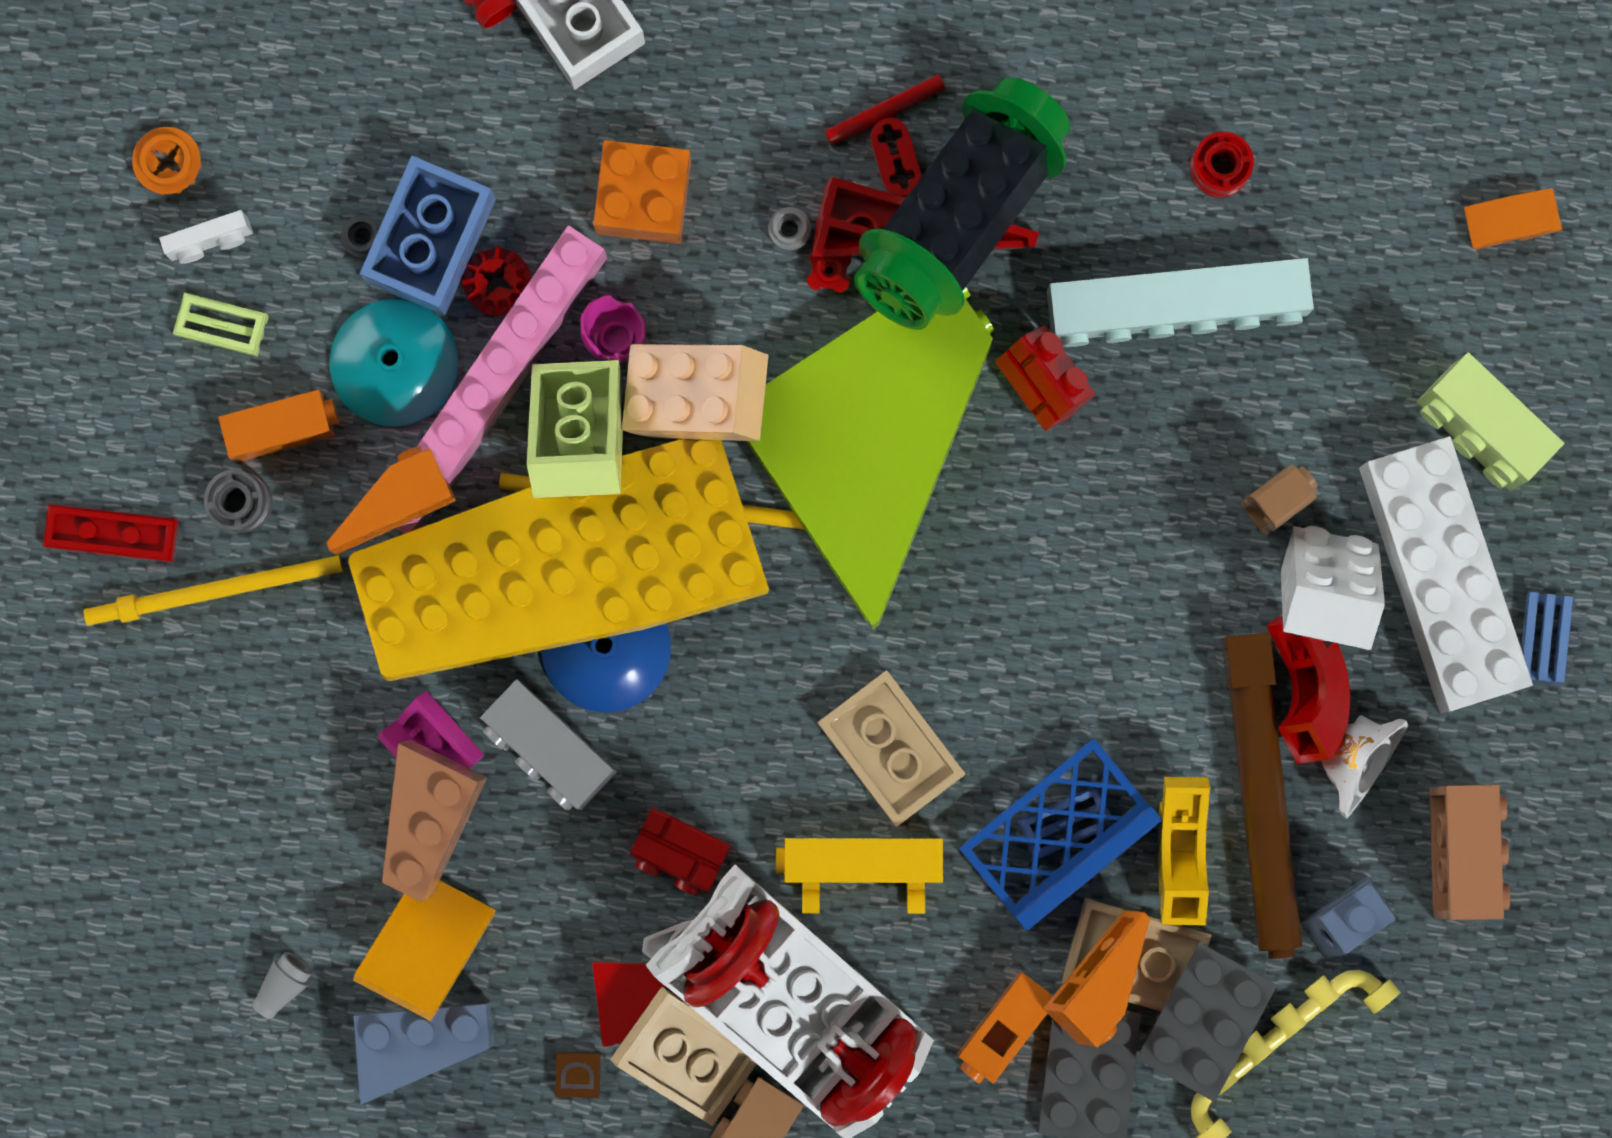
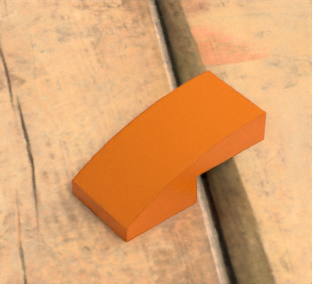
[1464,188,1563,250]

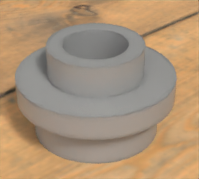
[768,207,811,251]

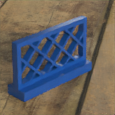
[958,738,1162,931]

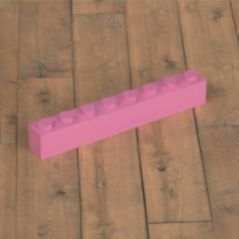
[396,225,607,534]

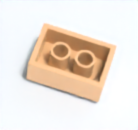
[622,344,768,441]

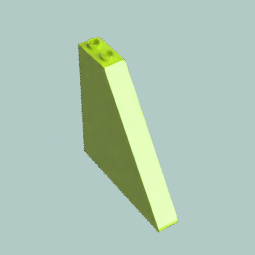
[746,287,994,630]

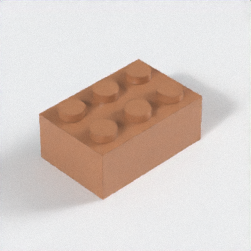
[1429,785,1510,920]

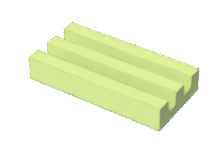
[173,293,269,357]

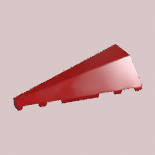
[812,177,1039,257]

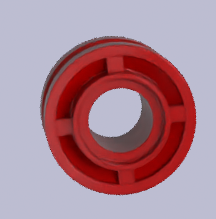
[1190,132,1254,198]

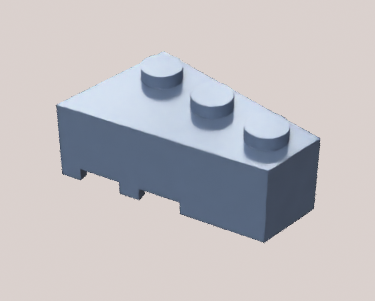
[353,1002,494,1105]

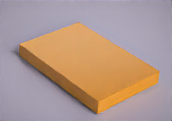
[353,880,496,1022]

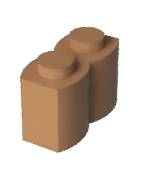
[1241,464,1318,535]

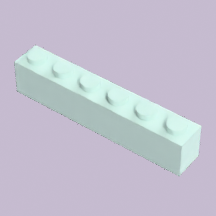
[1046,258,1314,347]

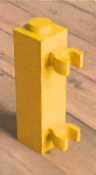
[776,838,943,914]

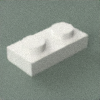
[159,210,254,264]

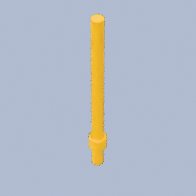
[83,555,343,626]

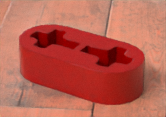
[870,117,921,198]

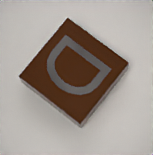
[555,1052,601,1098]

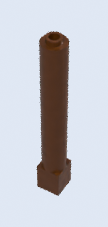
[1221,632,1303,959]

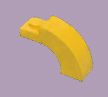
[1158,777,1210,925]

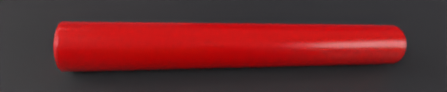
[824,75,945,146]

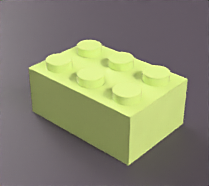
[1416,352,1565,491]
[527,360,624,498]

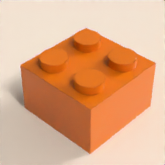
[593,140,691,244]

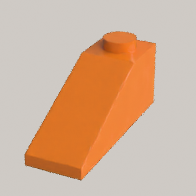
[326,446,456,555]
[1043,910,1150,1048]

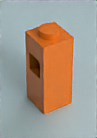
[218,390,340,463]
[957,971,1053,1084]

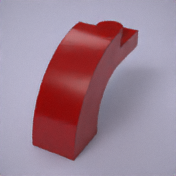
[1266,616,1350,764]

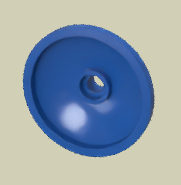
[541,623,671,713]

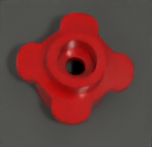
[807,252,852,293]

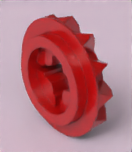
[462,246,531,316]

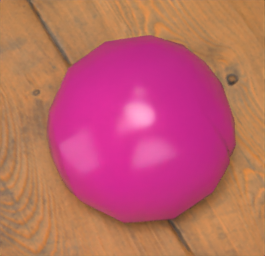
[581,295,646,364]

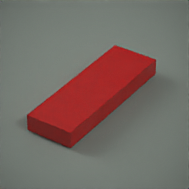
[42,504,179,563]

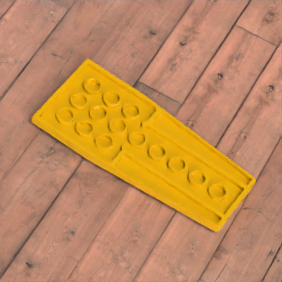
[349,439,769,681]

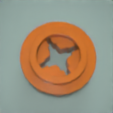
[132,127,202,196]

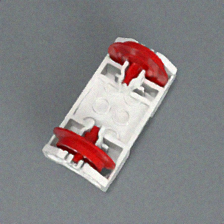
[646,865,934,1138]

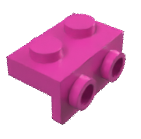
[378,691,484,769]

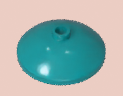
[330,299,459,427]

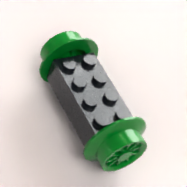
[854,77,1070,330]

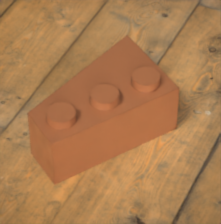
[382,739,488,902]

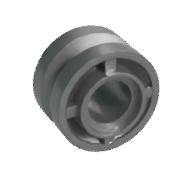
[204,470,273,533]

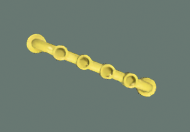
[1191,969,1401,1138]

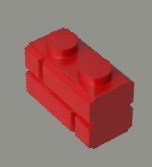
[995,325,1096,431]
[629,807,732,897]

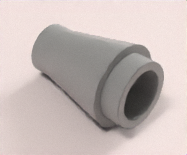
[251,952,313,1019]

